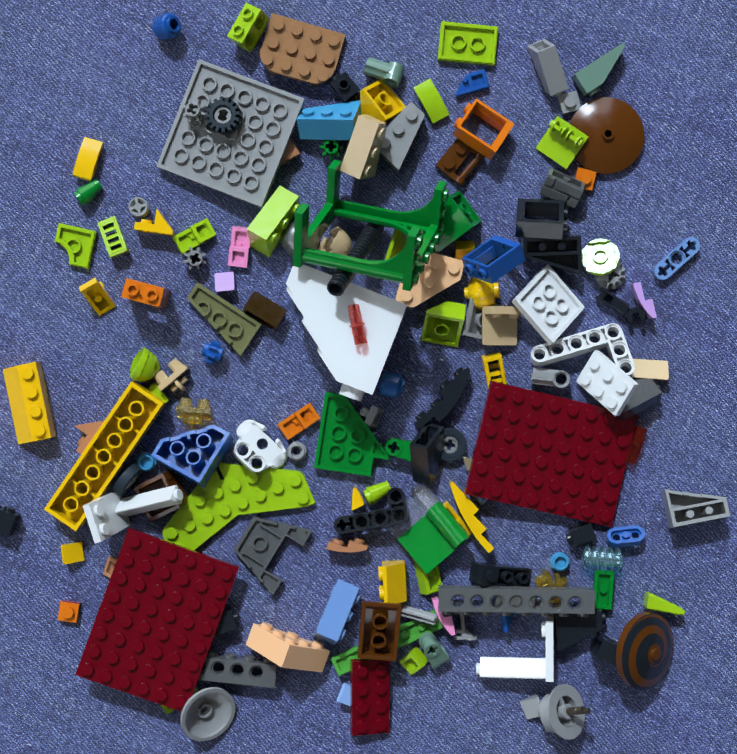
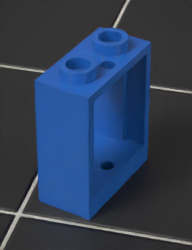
[462,235,525,284]

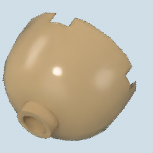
[317,226,352,256]

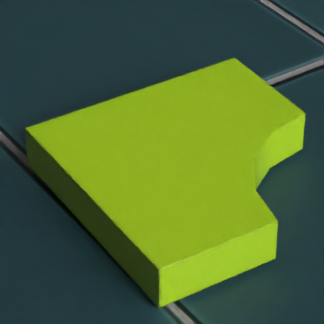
[55,223,97,269]

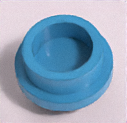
[137,452,157,472]
[550,552,569,571]

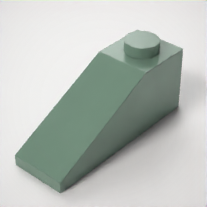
[572,43,625,97]

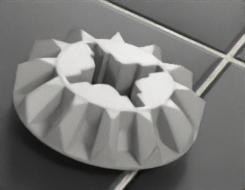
[595,262,626,289]

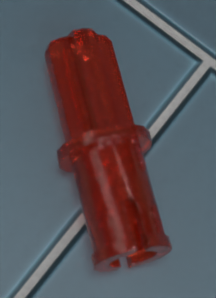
[347,304,367,345]
[625,426,648,464]

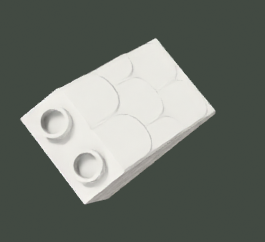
[286,264,407,402]

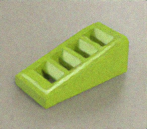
[97,216,130,259]
[643,591,685,615]

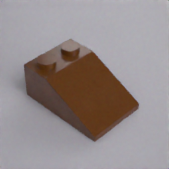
[357,601,402,661]

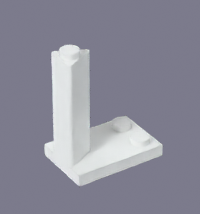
[83,485,183,543]
[476,616,554,682]

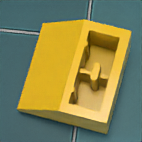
[378,560,407,603]

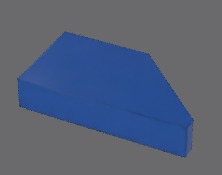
[455,69,490,98]

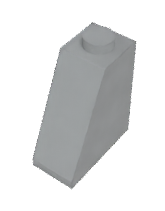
[527,39,569,96]

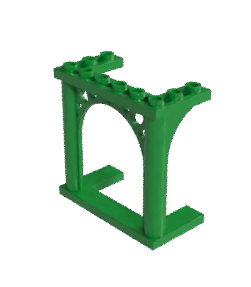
[293,160,449,291]

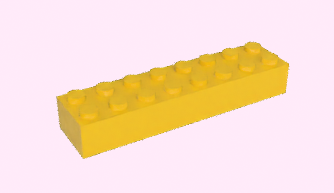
[44,381,167,531]

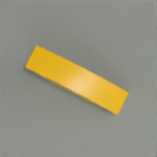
[449,480,494,553]

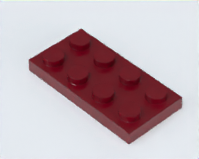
[350,659,390,736]

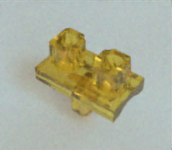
[175,397,212,430]
[534,568,568,604]

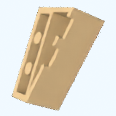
[340,114,387,179]

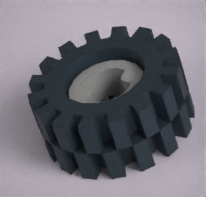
[205,97,243,135]

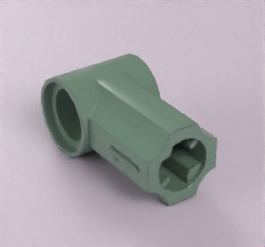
[364,57,405,87]

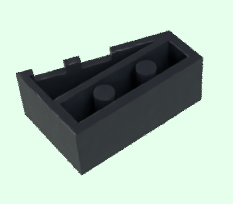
[520,234,582,274]

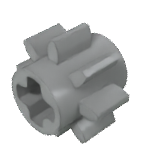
[183,99,207,123]
[183,247,206,270]

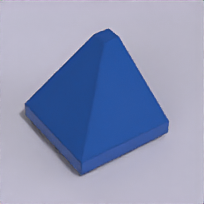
[501,613,514,633]

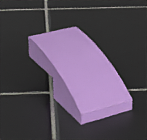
[630,282,657,319]

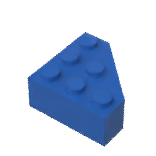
[151,424,234,488]

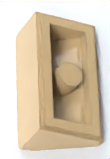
[628,359,669,380]

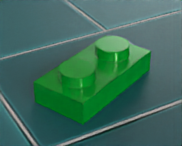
[593,569,615,610]

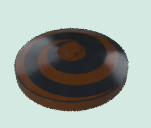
[616,612,674,690]

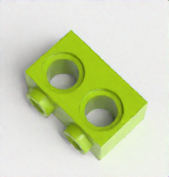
[227,3,270,52]

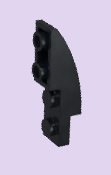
[414,367,470,429]

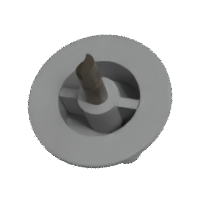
[537,684,590,740]

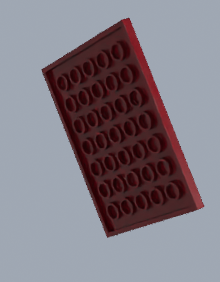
[464,381,638,527]
[75,528,239,712]

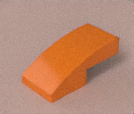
[277,403,320,440]

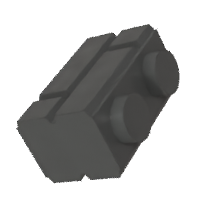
[539,168,585,208]

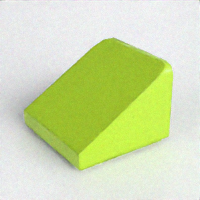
[399,646,428,675]

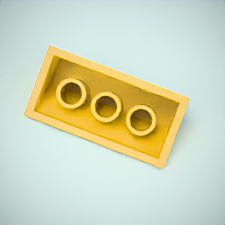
[3,362,56,444]

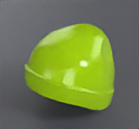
[129,347,161,382]

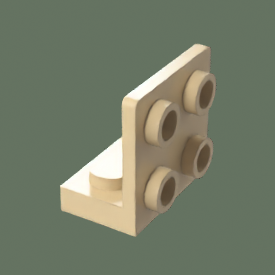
[482,306,522,345]

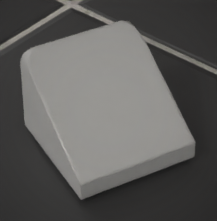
[519,694,541,719]

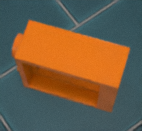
[452,98,514,160]
[121,278,170,309]

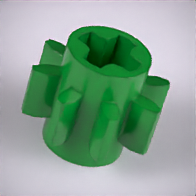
[319,140,343,160]

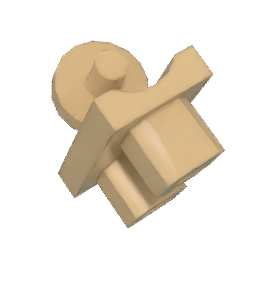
[154,358,190,392]

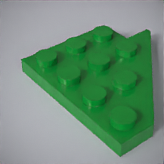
[314,392,390,476]

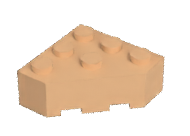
[395,253,464,309]
[246,622,330,672]

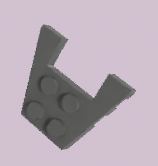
[234,516,312,595]

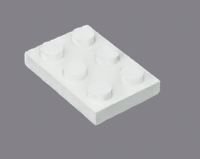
[576,350,639,416]

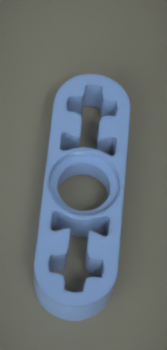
[652,237,700,280]

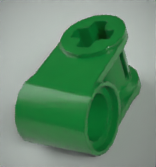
[385,438,412,461]

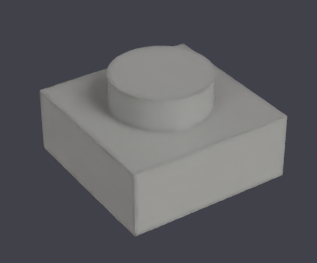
[557,90,581,115]

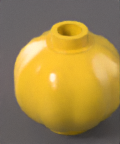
[464,277,500,310]

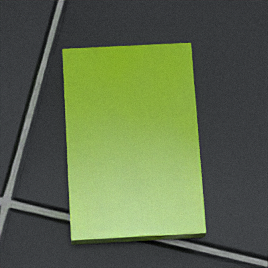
[437,21,498,66]

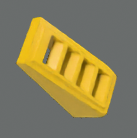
[481,352,507,388]

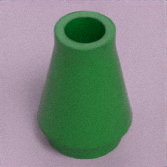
[73,179,103,206]

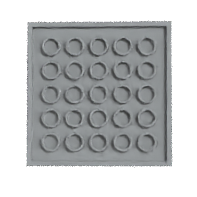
[156,59,306,208]

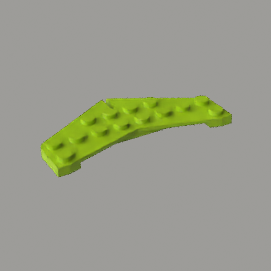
[163,462,316,550]

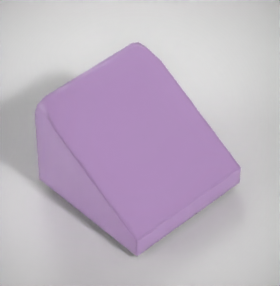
[215,272,236,293]

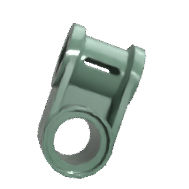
[419,632,451,670]

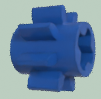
[201,340,224,364]

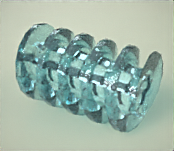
[581,545,623,572]

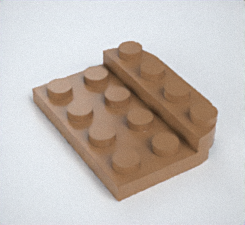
[260,13,346,87]

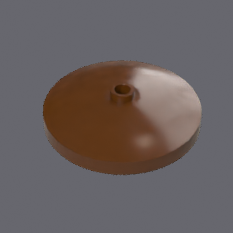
[569,97,644,175]

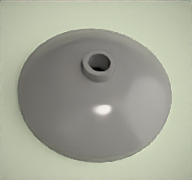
[180,687,235,741]

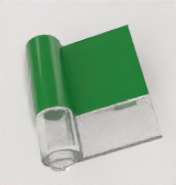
[383,483,470,574]

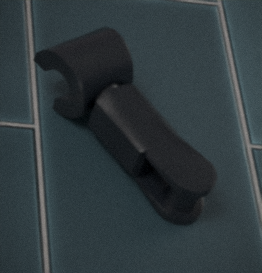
[595,287,645,324]

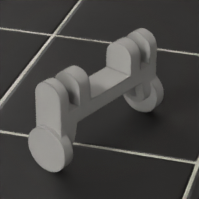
[453,600,477,641]

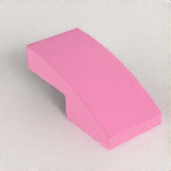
[228,226,250,268]
[431,596,456,635]

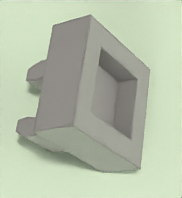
[360,405,384,428]

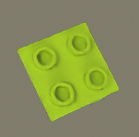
[536,116,589,169]

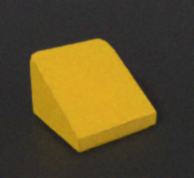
[351,486,364,511]
[61,541,85,565]

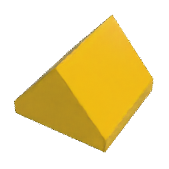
[455,241,475,260]

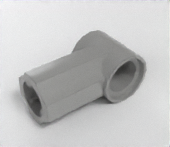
[531,367,570,388]

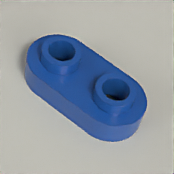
[606,525,645,548]

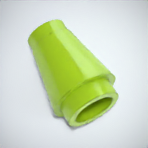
[362,481,391,505]

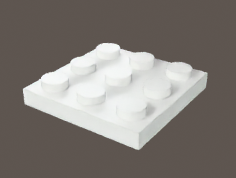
[512,264,585,345]

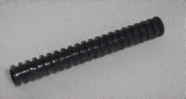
[327,223,384,297]

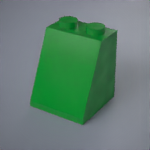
[420,191,482,254]

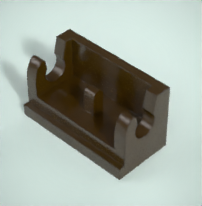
[243,290,287,332]

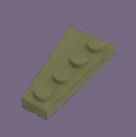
[187,282,262,356]

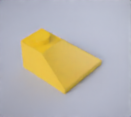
[360,80,406,124]

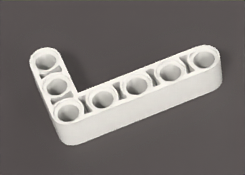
[530,323,635,377]

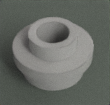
[287,442,307,461]

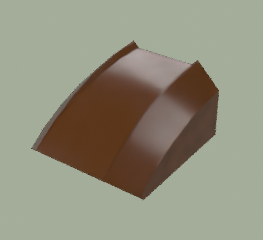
[133,470,187,522]

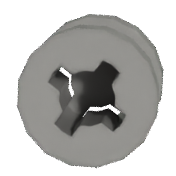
[128,197,150,218]

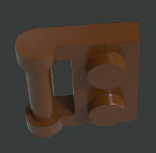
[435,138,486,187]

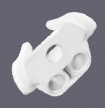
[233,420,288,473]

